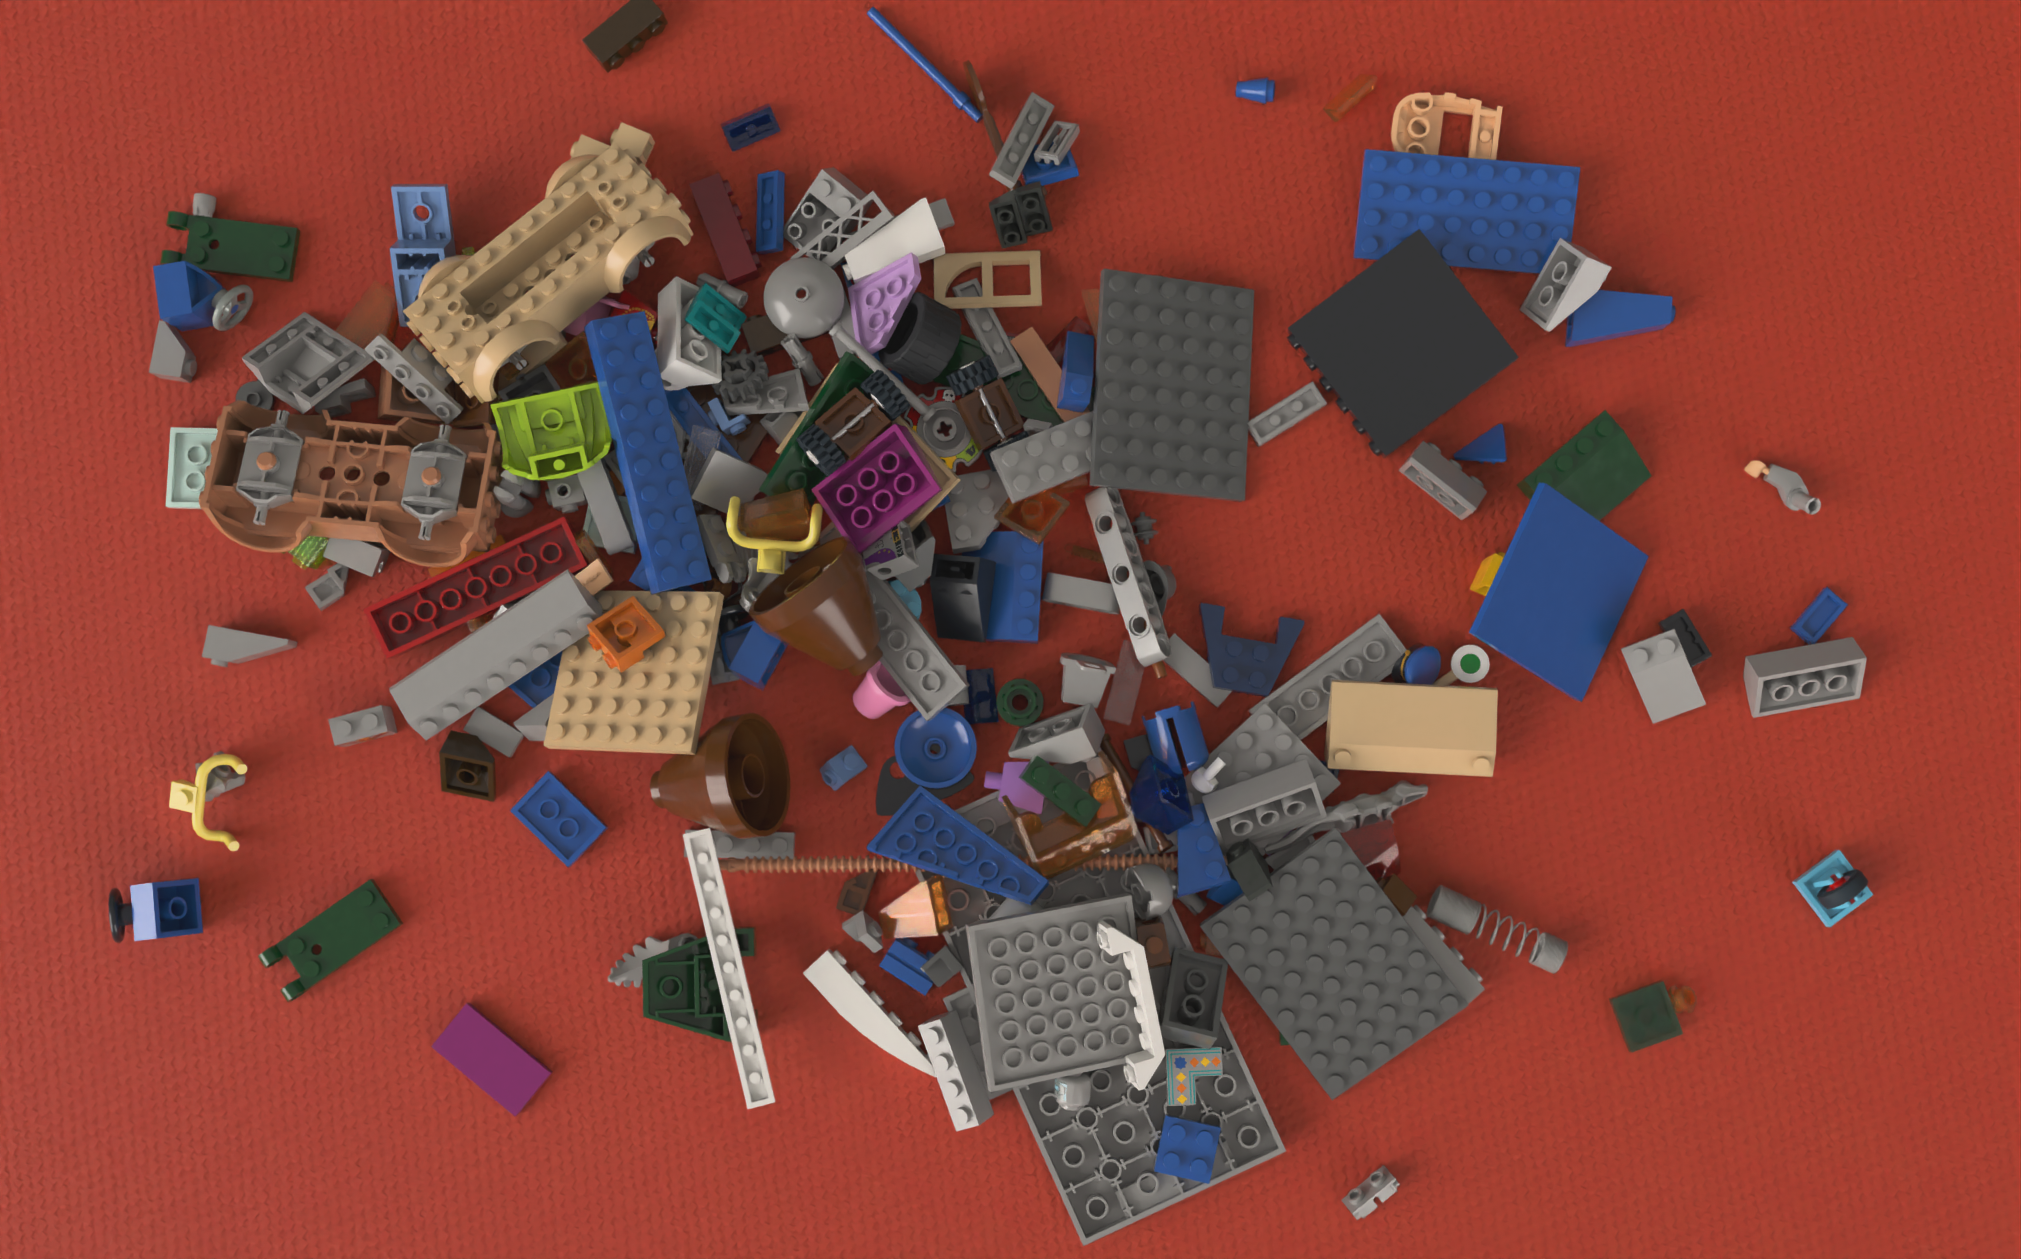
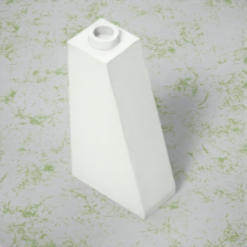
[842,197,945,284]

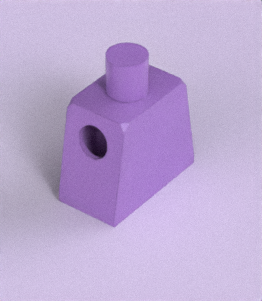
[984,761,1049,814]

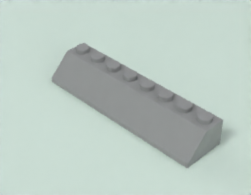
[389,569,603,740]

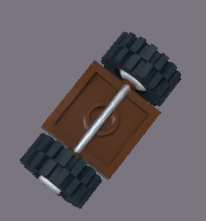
[946,355,1029,472]
[796,369,909,476]

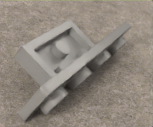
[365,333,463,424]

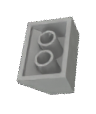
[1399,441,1487,520]

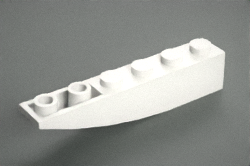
[803,949,936,1077]

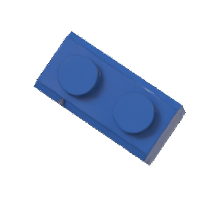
[879,936,935,996]

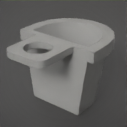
[1060,653,1116,708]

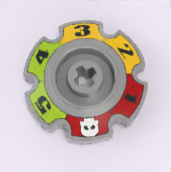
[904,387,985,473]

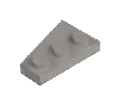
[723,368,809,416]

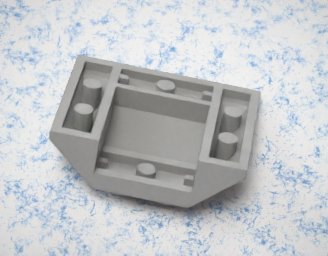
[242,312,375,414]

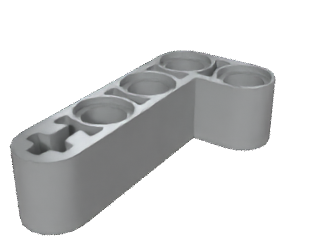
[577,455,636,555]

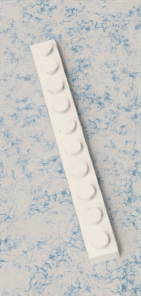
[683,828,776,1109]

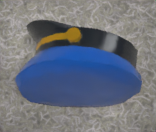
[1391,644,1441,685]

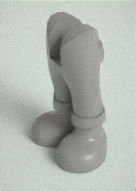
[493,470,541,518]

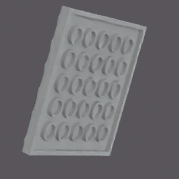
[966,893,1144,1092]

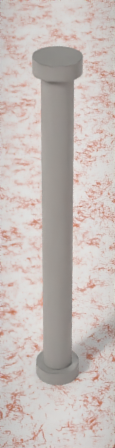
[829,321,936,423]

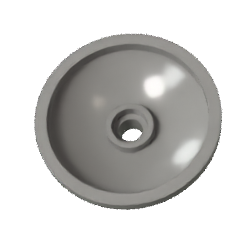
[764,257,845,339]

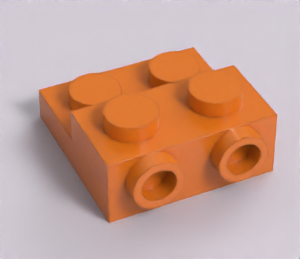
[587,596,666,673]

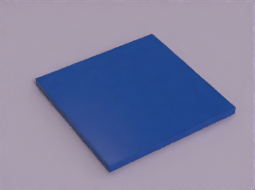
[1469,482,1649,702]

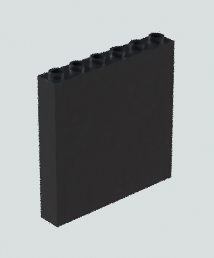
[1287,229,1519,459]

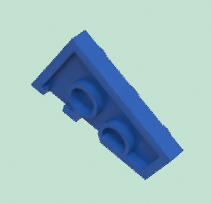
[1177,803,1231,898]

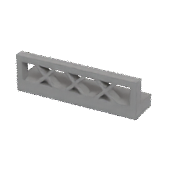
[790,191,896,269]

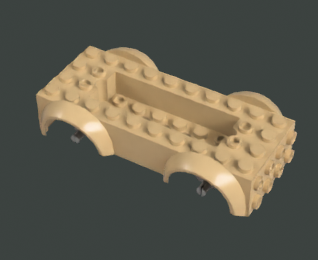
[403,143,693,403]

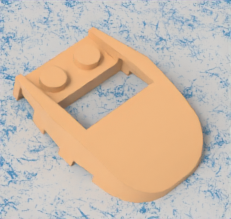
[1391,92,1503,160]

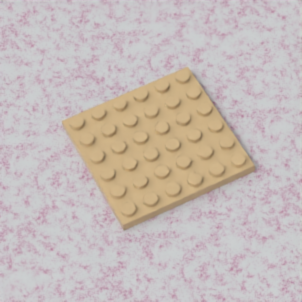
[543,591,724,755]

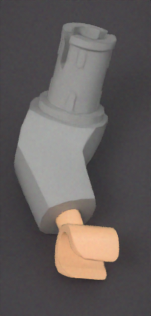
[1744,460,1821,515]

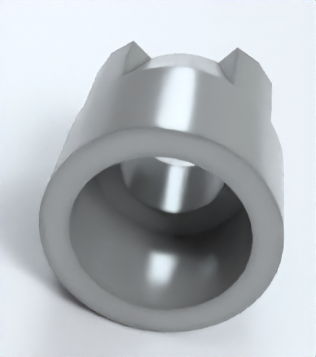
[193,193,217,218]

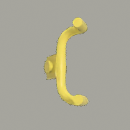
[726,496,823,574]
[169,754,247,851]

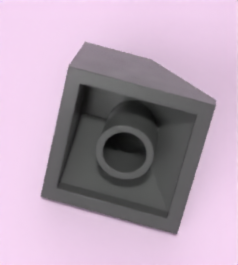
[895,519,935,592]

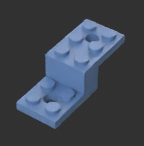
[389,184,456,327]

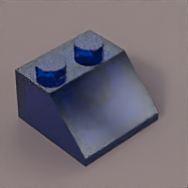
[1129,755,1194,835]

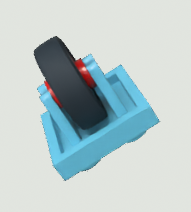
[1792,850,1873,927]

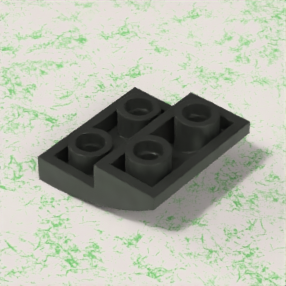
[989,181,1053,249]

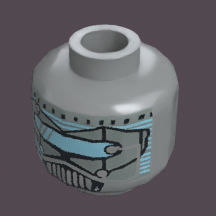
[1054,1072,1092,1111]

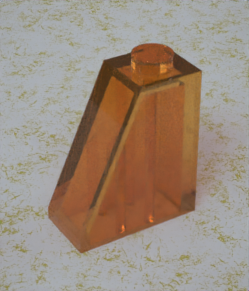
[335,280,399,365]
[738,489,820,546]
[879,874,953,939]

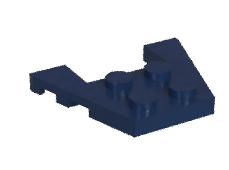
[1199,603,1304,697]

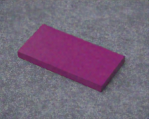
[431,1003,552,1117]

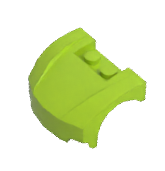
[490,381,612,480]

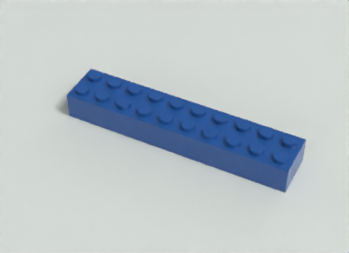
[584,311,712,595]

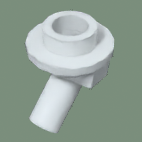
[1191,757,1226,793]

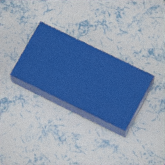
[1789,587,1848,645]

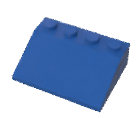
[962,531,1044,644]

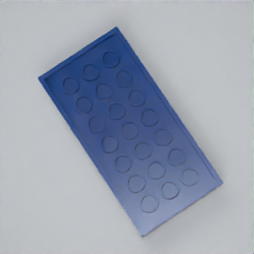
[1353,149,1580,274]

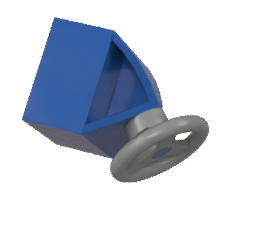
[153,261,253,331]

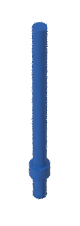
[867,7,983,123]

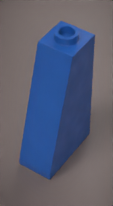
[1565,290,1676,347]

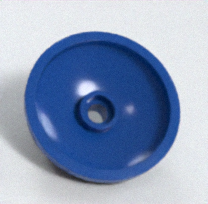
[894,708,977,789]

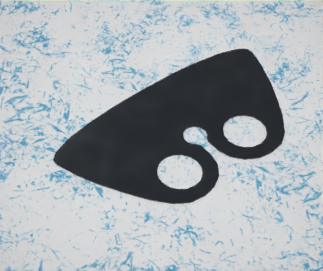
[876,744,974,816]

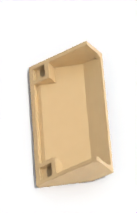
[1324,680,1498,777]

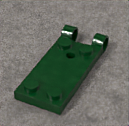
[160,211,300,282]
[258,879,403,1002]

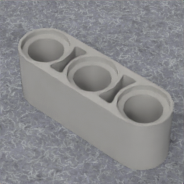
[1042,573,1120,614]

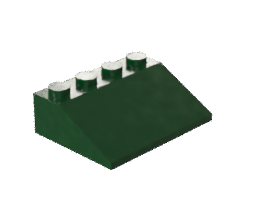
[1517,410,1652,521]

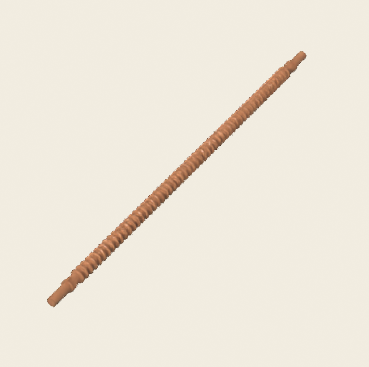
[718,853,1227,873]

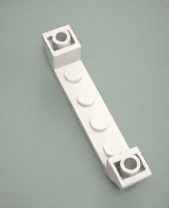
[1097,921,1165,1090]

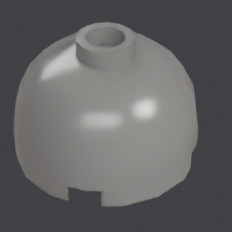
[1125,863,1176,920]

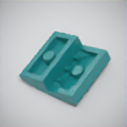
[685,283,747,353]

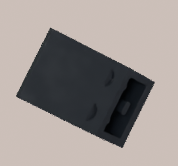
[930,554,996,643]

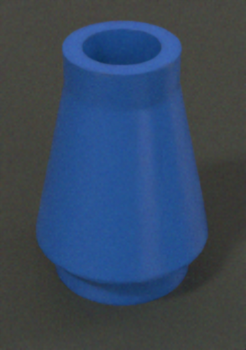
[1236,77,1275,104]

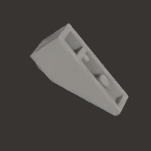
[202,625,298,667]

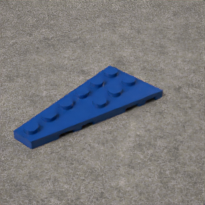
[866,786,1049,905]

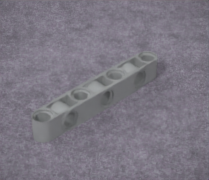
[1085,487,1172,667]

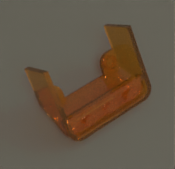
[1002,751,1137,879]

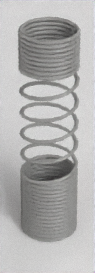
[1426,885,1568,974]

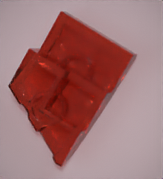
[1340,819,1401,880]

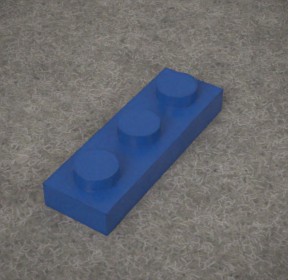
[756,170,785,254]

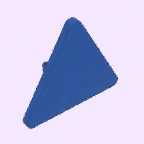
[1454,424,1507,464]

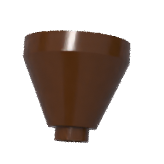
[749,536,883,676]
[650,713,790,839]

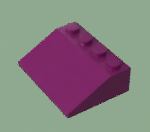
[811,423,942,553]

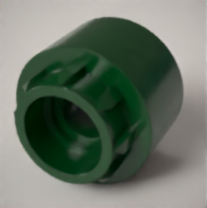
[997,679,1043,727]

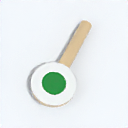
[1432,645,1490,686]

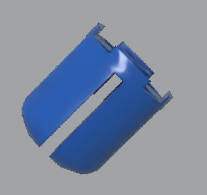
[1141,701,1209,776]

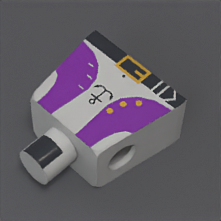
[862,520,919,580]

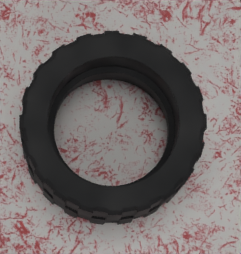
[878,292,962,385]

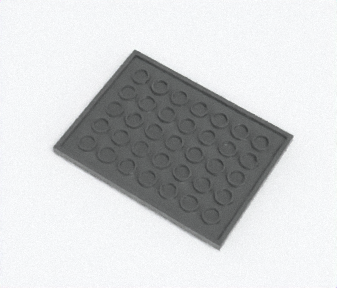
[1090,269,1254,502]
[1200,827,1469,1100]

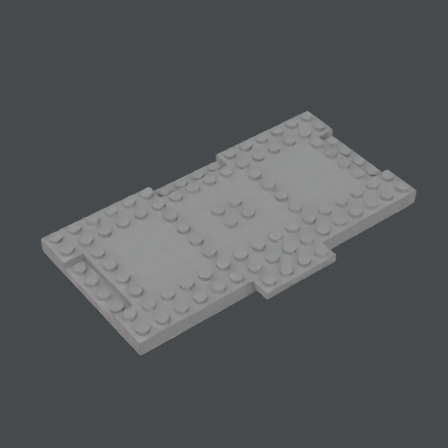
[915,747,1286,1246]

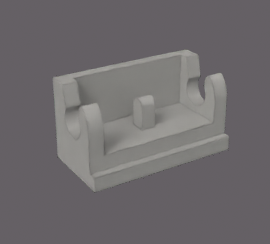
[323,538,391,577]

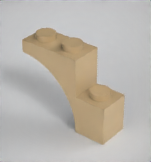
[570,122,655,165]

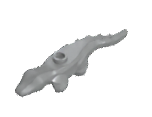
[1264,780,1428,854]

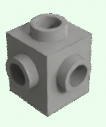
[545,474,588,514]

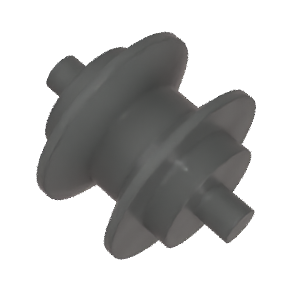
[1130,512,1159,545]

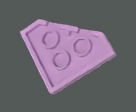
[848,252,921,354]

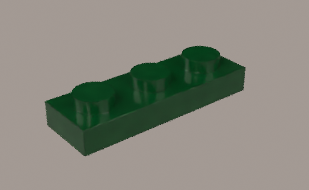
[1018,755,1102,827]

